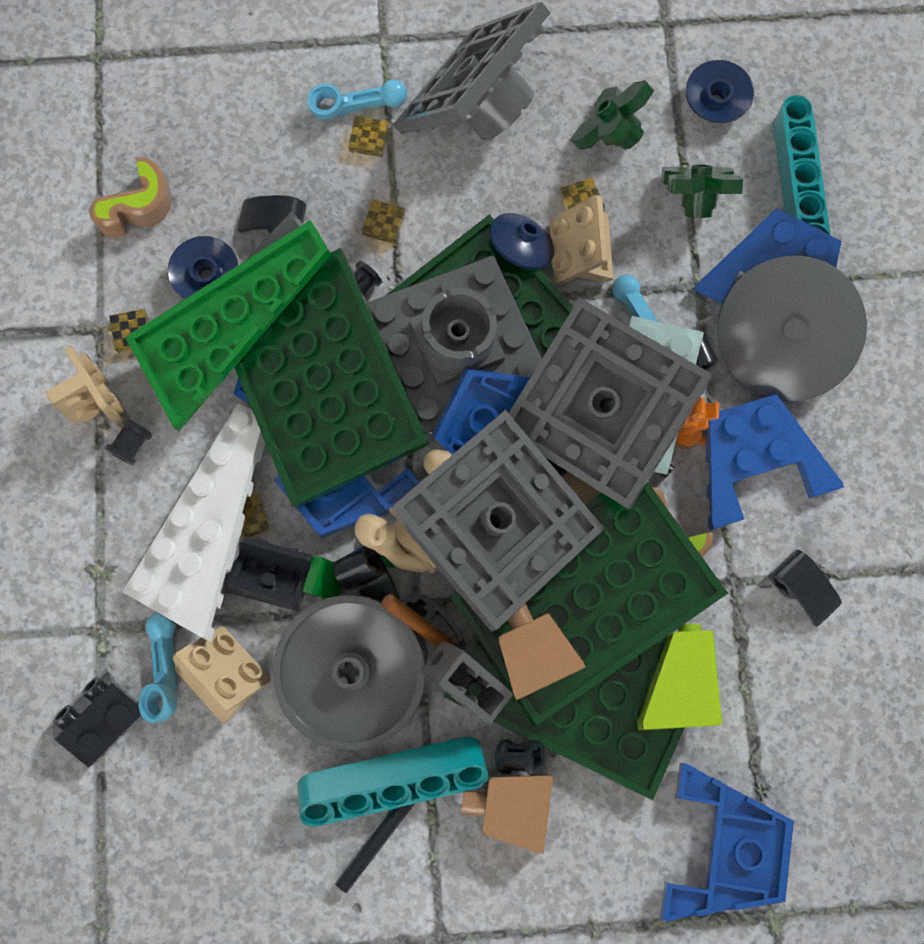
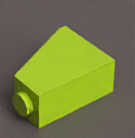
[637,624,723,730]

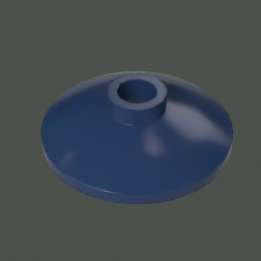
[685,60,754,123]
[489,213,554,270]
[168,236,239,299]

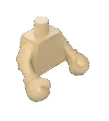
[354,449,451,574]

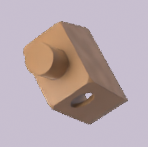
[498,603,585,700]
[461,775,553,854]

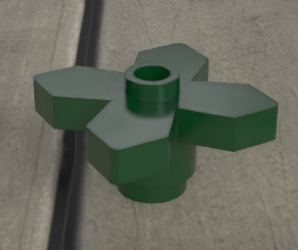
[571,80,654,150]
[661,164,743,218]

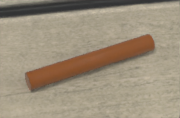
[382,594,465,652]

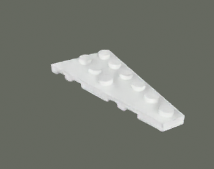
[123,403,265,642]

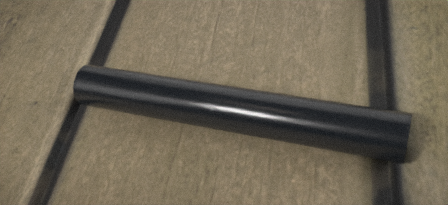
[335,804,415,894]

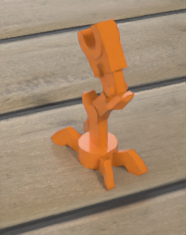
[675,398,719,449]

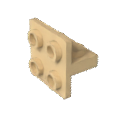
[550,195,613,285]
[45,346,125,428]
[172,626,271,725]

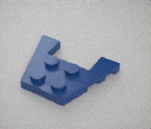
[694,208,842,304]
[431,368,531,455]
[706,394,844,531]
[274,468,420,539]
[660,763,794,921]

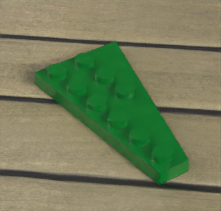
[125,220,332,431]

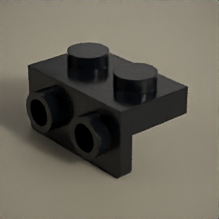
[226,536,313,612]
[52,672,141,768]

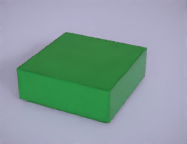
[303,556,341,600]

